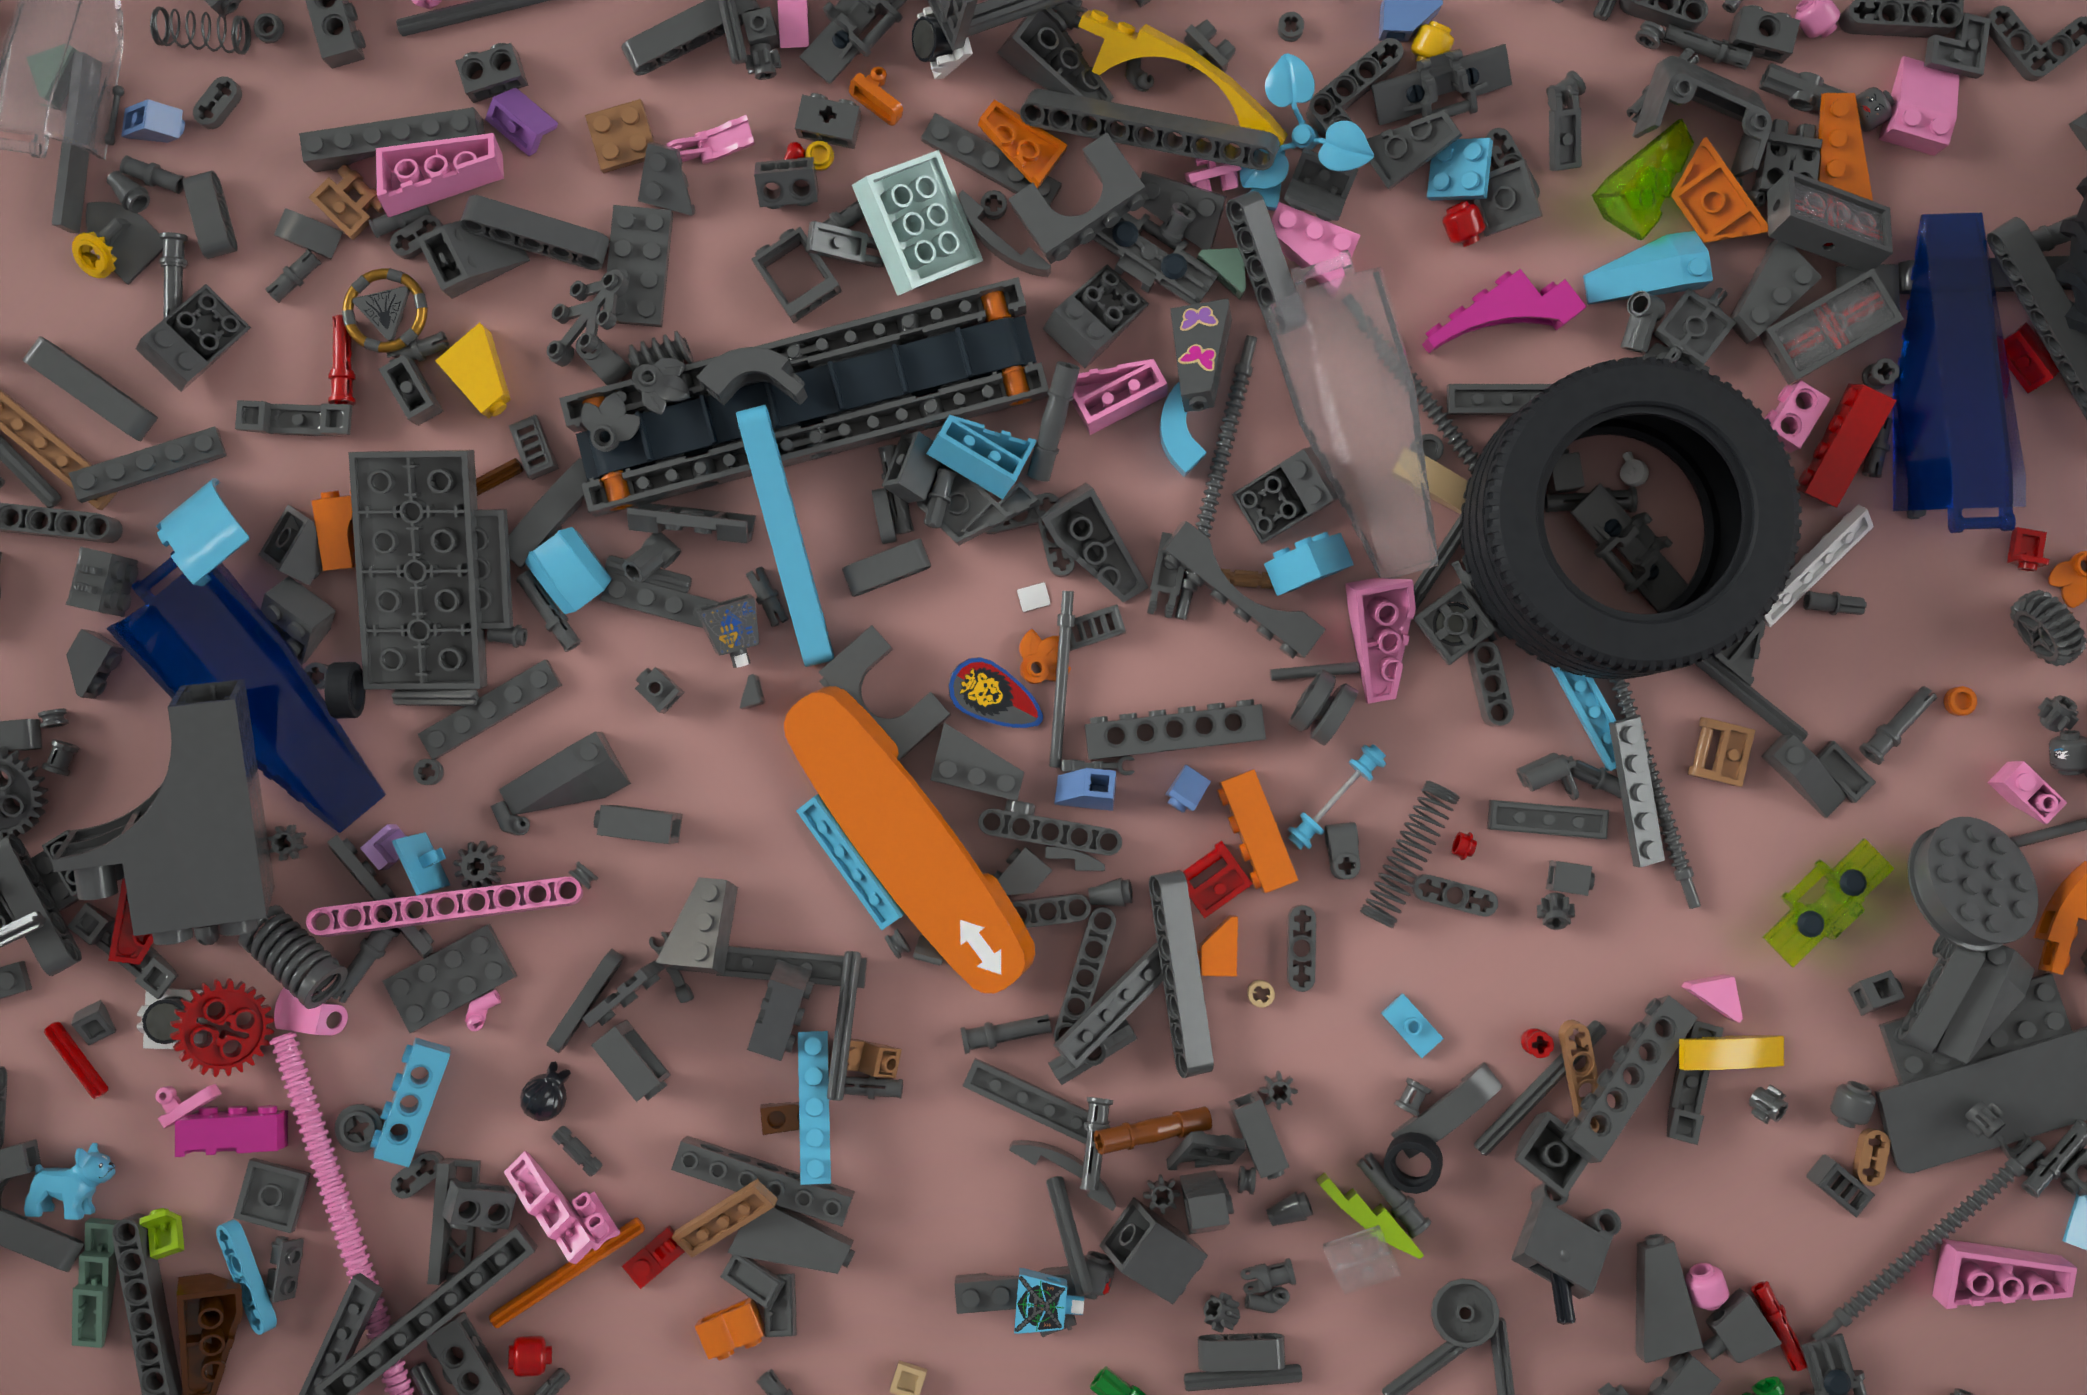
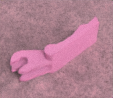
[666,115,755,164]

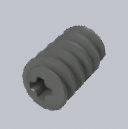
[628,331,694,376]

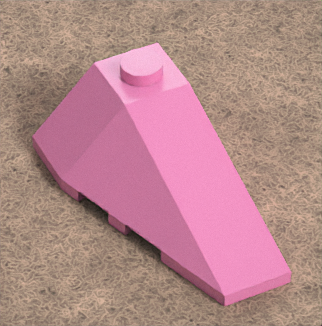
[1345,578,1416,704]

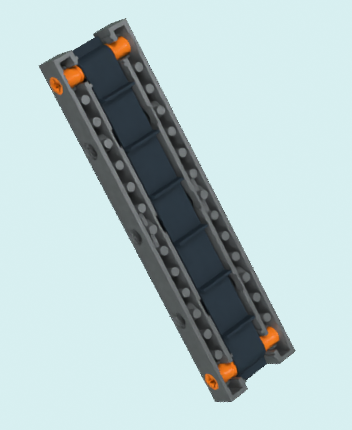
[559,277,1049,517]

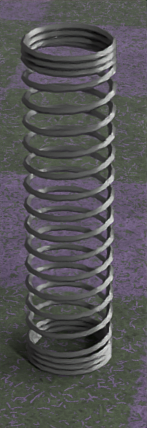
[1360,780,1460,928]

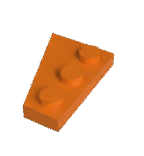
[978,99,1068,189]

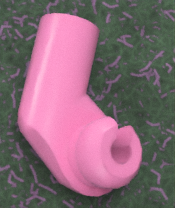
[465,990,501,1031]

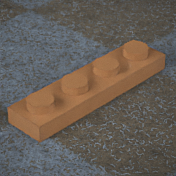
[672,1179,778,1258]

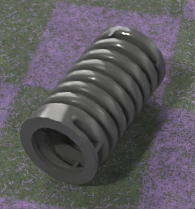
[238,905,348,1009]

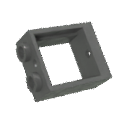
[752,227,842,323]
[594,805,683,844]
[591,1020,671,1102]
[1229,1091,1289,1180]

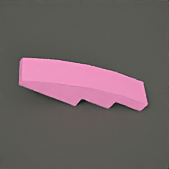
[504,1151,597,1265]

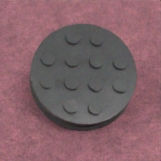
[1907,817,2038,952]

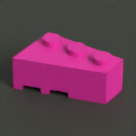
[175,1105,288,1157]

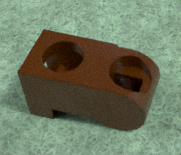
[760,1102,799,1135]

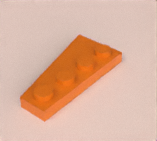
[1818,93,1873,201]

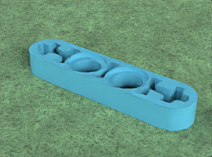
[216,1219,277,1335]

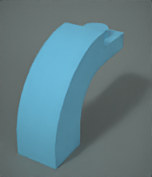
[1159,382,1207,477]

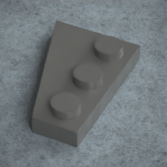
[1367,110,1463,190]
[582,960,665,1028]

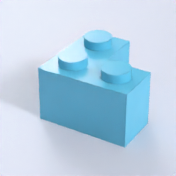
[1264,531,1354,596]

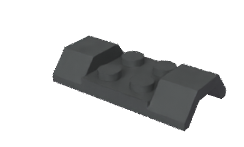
[627,503,756,543]

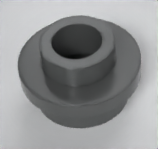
[254,13,284,43]

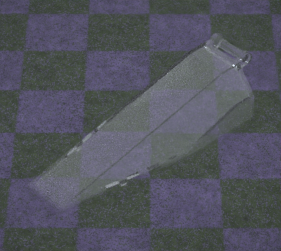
[0,0,123,160]
[1262,250,1439,579]

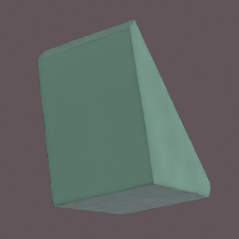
[1197,248,1246,300]

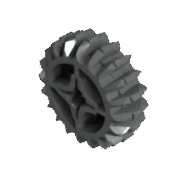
[2010,590,2087,666]

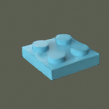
[1427,138,1493,201]

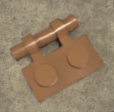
[308,165,384,240]

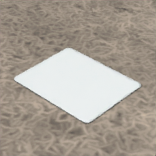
[1017,582,1051,612]

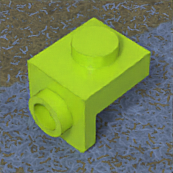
[139,1208,185,1260]

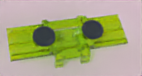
[1763,838,1895,968]

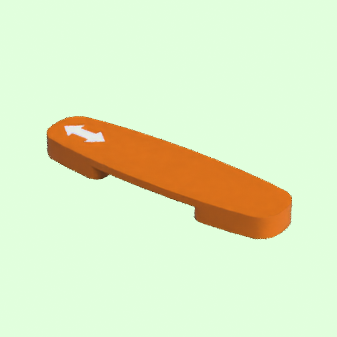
[784,686,1035,994]

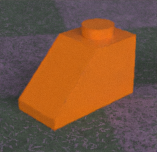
[1197,915,1238,977]

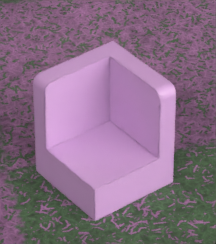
[360,824,407,870]

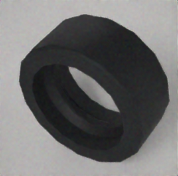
[324,662,366,719]
[1384,1132,1443,1194]

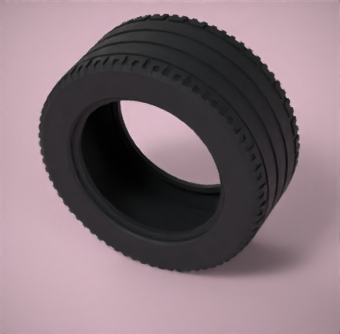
[1460,357,1802,679]

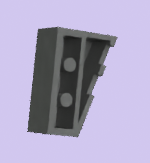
[1730,239,1822,344]
[747,960,814,1061]

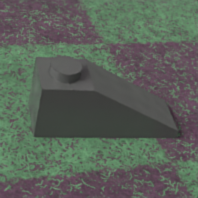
[1761,734,1847,818]

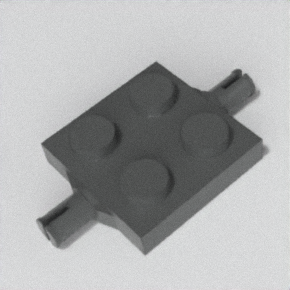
[1652,288,1736,369]

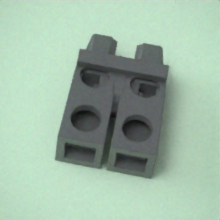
[1751,119,1822,200]

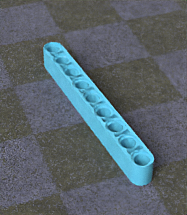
[736,405,834,667]

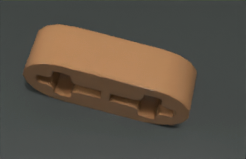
[1853,1128,1890,1186]

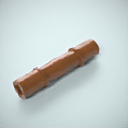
[1094,1106,1212,1155]

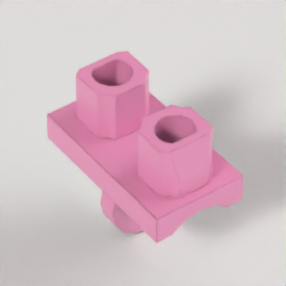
[1184,158,1241,191]
[571,1192,621,1251]

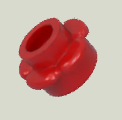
[1452,832,1477,860]

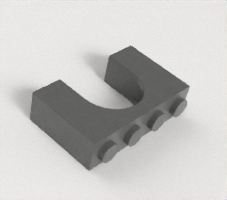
[1009,133,1149,264]
[819,625,951,761]

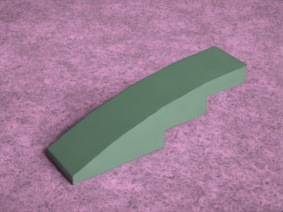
[72,1218,120,1348]

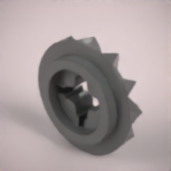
[335,1104,382,1152]

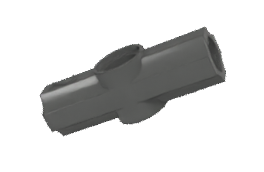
[1759,63,1847,112]
[1048,1019,1138,1085]

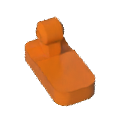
[849,67,904,126]

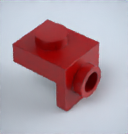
[2007,527,2050,572]

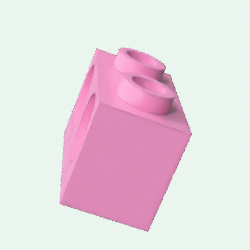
[1765,380,1831,453]

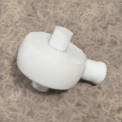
[1620,452,1649,487]

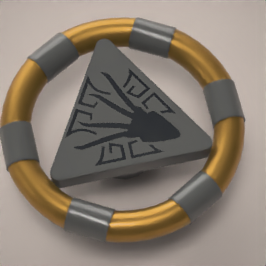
[342,268,428,353]

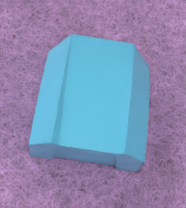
[525,527,612,614]

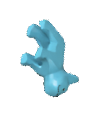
[24,1143,116,1220]

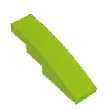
[1316,1172,1424,1259]

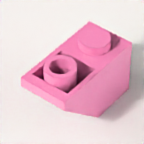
[1987,761,2067,824]

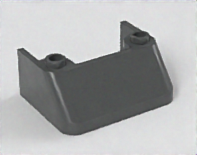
[1633,56,1772,177]

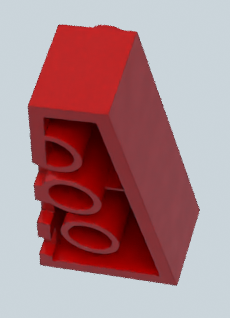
[1798,383,1897,508]

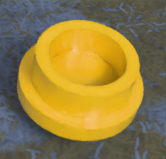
[805,141,834,171]

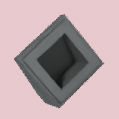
[740,674,765,709]
[913,935,944,966]
[71,1000,116,1045]

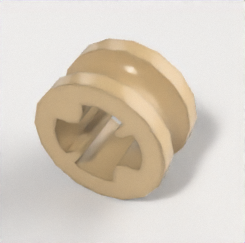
[1247,980,1275,1008]

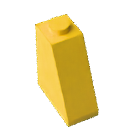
[435,322,511,418]

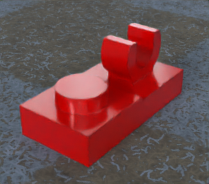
[622,1225,685,1289]

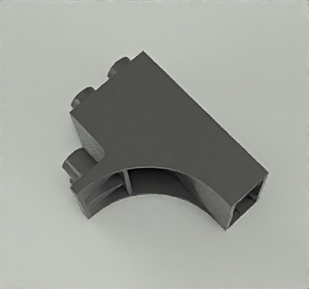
[52,679,275,945]

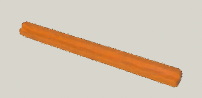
[489,1217,645,1328]

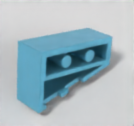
[926,415,1037,499]

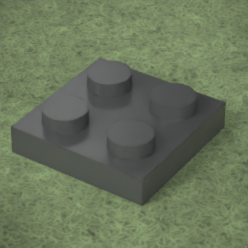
[1473,159,1543,237]
[233,1158,311,1233]

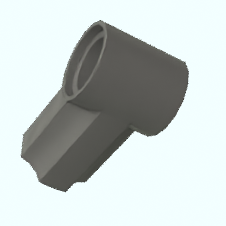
[1621,291,1666,353]
[622,532,681,583]

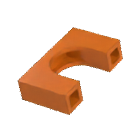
[311,489,356,571]

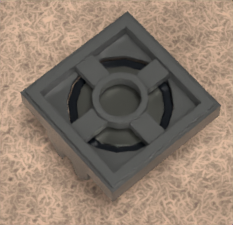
[1414,583,1497,665]

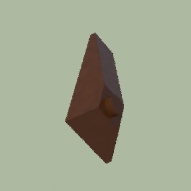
[176,1273,243,1395]

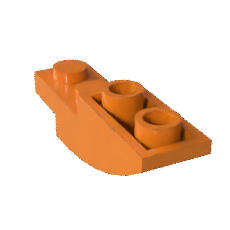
[2034,861,2087,975]

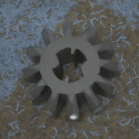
[453,841,506,888]

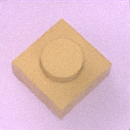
[889,1360,927,1395]

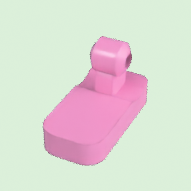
[156,1084,222,1128]

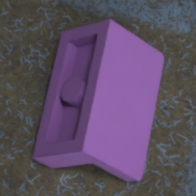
[485,88,558,156]

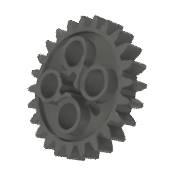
[0,746,48,839]

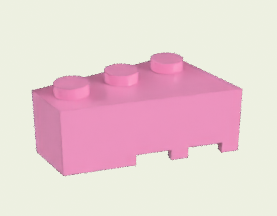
[1271,202,1361,297]

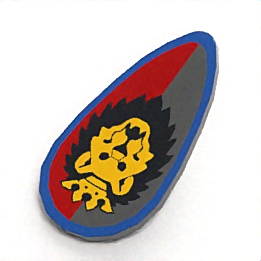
[948,657,1043,728]

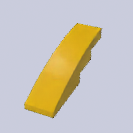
[1679,1035,1784,1070]

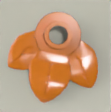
[2048,551,2087,608]
[1019,629,1071,684]

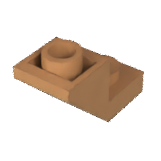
[829,1039,902,1078]

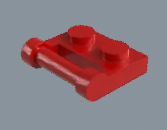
[1180,841,1252,918]

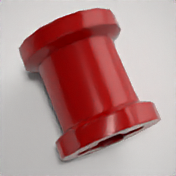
[1521,1028,1554,1058]

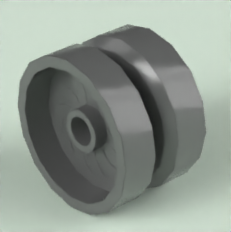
[1288,669,1358,746]
[1431,1278,1500,1348]

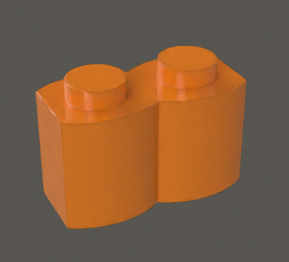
[694,1298,765,1361]

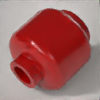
[1442,200,1486,247]
[508,1336,552,1377]

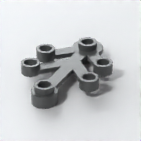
[547,269,628,367]

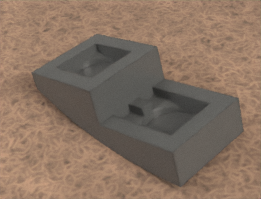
[274,208,343,260]
[1045,846,1105,871]

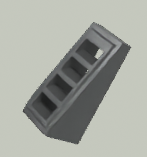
[509,415,559,480]
[1070,604,1126,651]
[1806,1155,1875,1218]

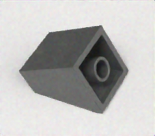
[1099,1198,1208,1304]

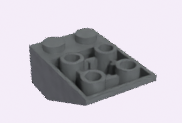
[416,221,530,299]
[1043,264,1149,368]
[135,284,251,392]
[1232,446,1343,544]

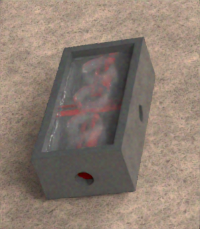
[1767,170,1893,272]
[1759,268,1904,385]

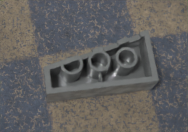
[1180,1170,1234,1235]

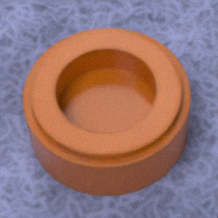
[1944,686,1977,716]

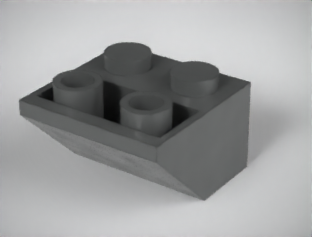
[255,576,336,665]

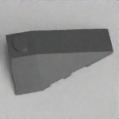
[997,8,1114,102]

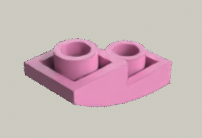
[777,0,810,48]

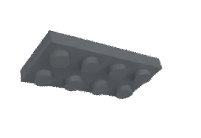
[603,205,673,327]
[382,924,517,1033]

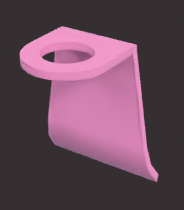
[274,987,348,1036]

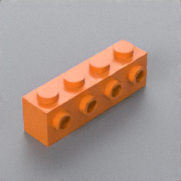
[1217,769,1298,893]

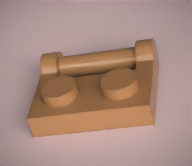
[1687,717,1755,787]

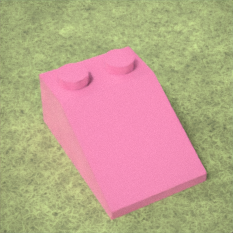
[1878,56,1959,156]

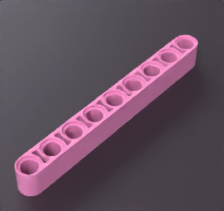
[306,877,583,937]

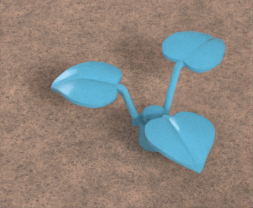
[1240,53,1374,189]

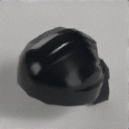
[520,1061,571,1121]

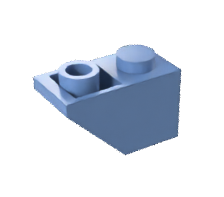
[1379,0,1443,42]
[1165,765,1211,812]
[1054,768,1116,811]

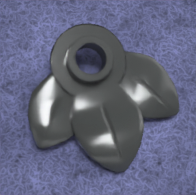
[632,358,690,415]
[581,393,640,452]

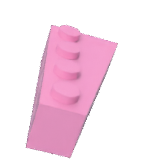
[376,133,504,218]
[1932,1239,2078,1309]

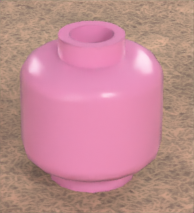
[1795,0,1841,38]
[1685,1263,1729,1311]

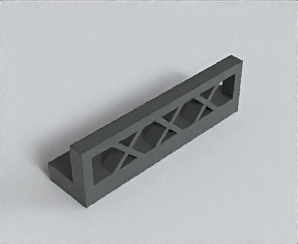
[427,1158,481,1285]

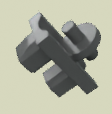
[1184,20,1236,72]

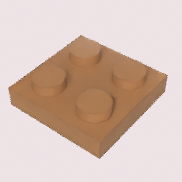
[585,99,655,173]

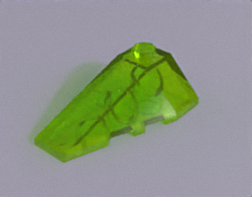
[1591,119,1694,240]

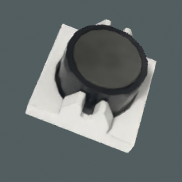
[912,7,973,79]
[137,988,208,1049]

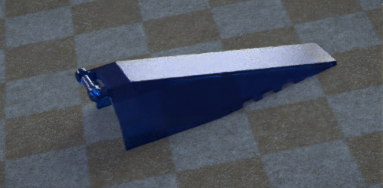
[1893,212,2026,533]
[107,551,386,833]

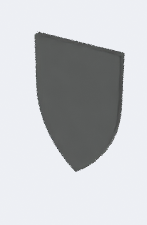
[86,202,163,285]

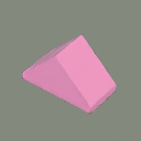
[1681,974,1743,1023]

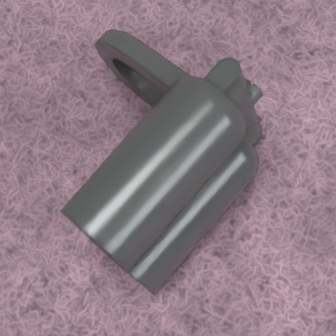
[1516,753,1579,800]

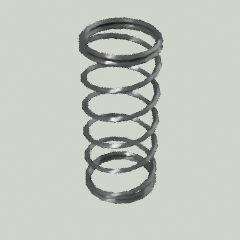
[150,7,251,55]

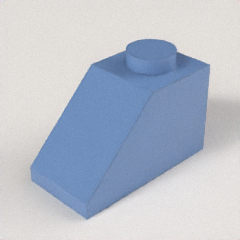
[121,99,185,143]

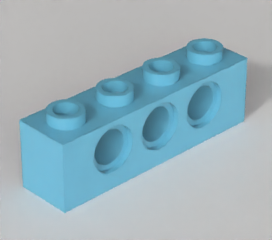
[370,1037,451,1168]

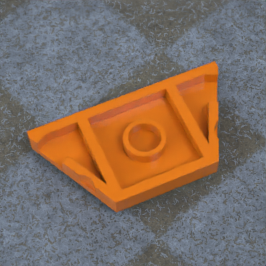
[1671,137,1768,243]

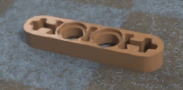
[1559,1020,1599,1132]

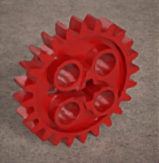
[170,978,274,1077]

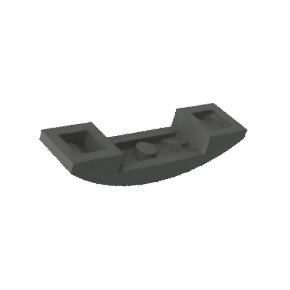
[959,190,1051,277]
[235,400,352,436]
[67,903,178,999]
[1667,1021,1724,1145]
[1391,1062,1503,1159]
[1009,1140,1116,1211]

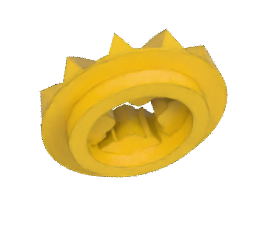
[72,231,117,278]

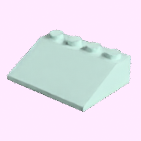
[852,150,983,296]

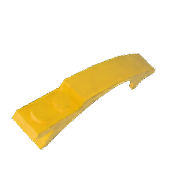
[1078,9,1288,146]

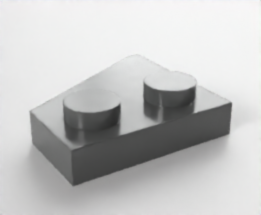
[638,142,695,216]

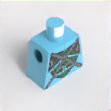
[1014,1268,1084,1334]

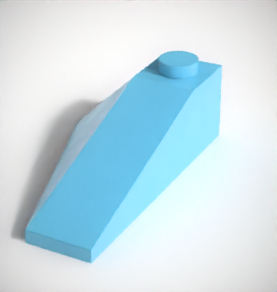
[1583,231,1713,305]

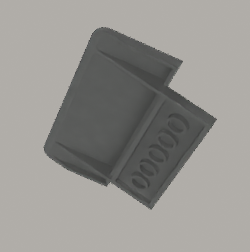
[1874,973,2087,1173]

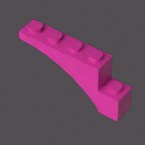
[1422,269,1586,354]

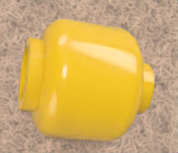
[1411,21,1454,62]

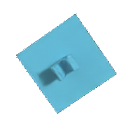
[392,832,450,896]

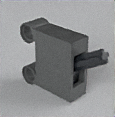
[1511,1183,1621,1325]

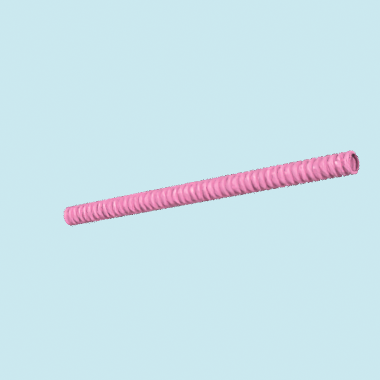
[269,1032,414,1395]

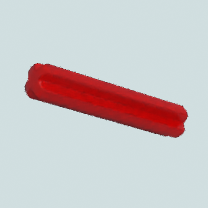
[44,1022,109,1099]

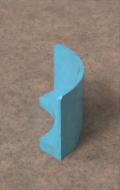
[156,478,249,587]

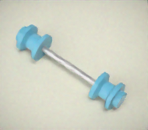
[1287,744,1386,850]

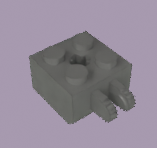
[66,547,138,617]

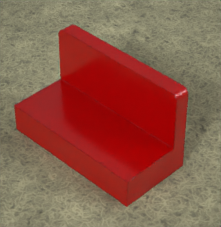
[1993,322,2059,394]

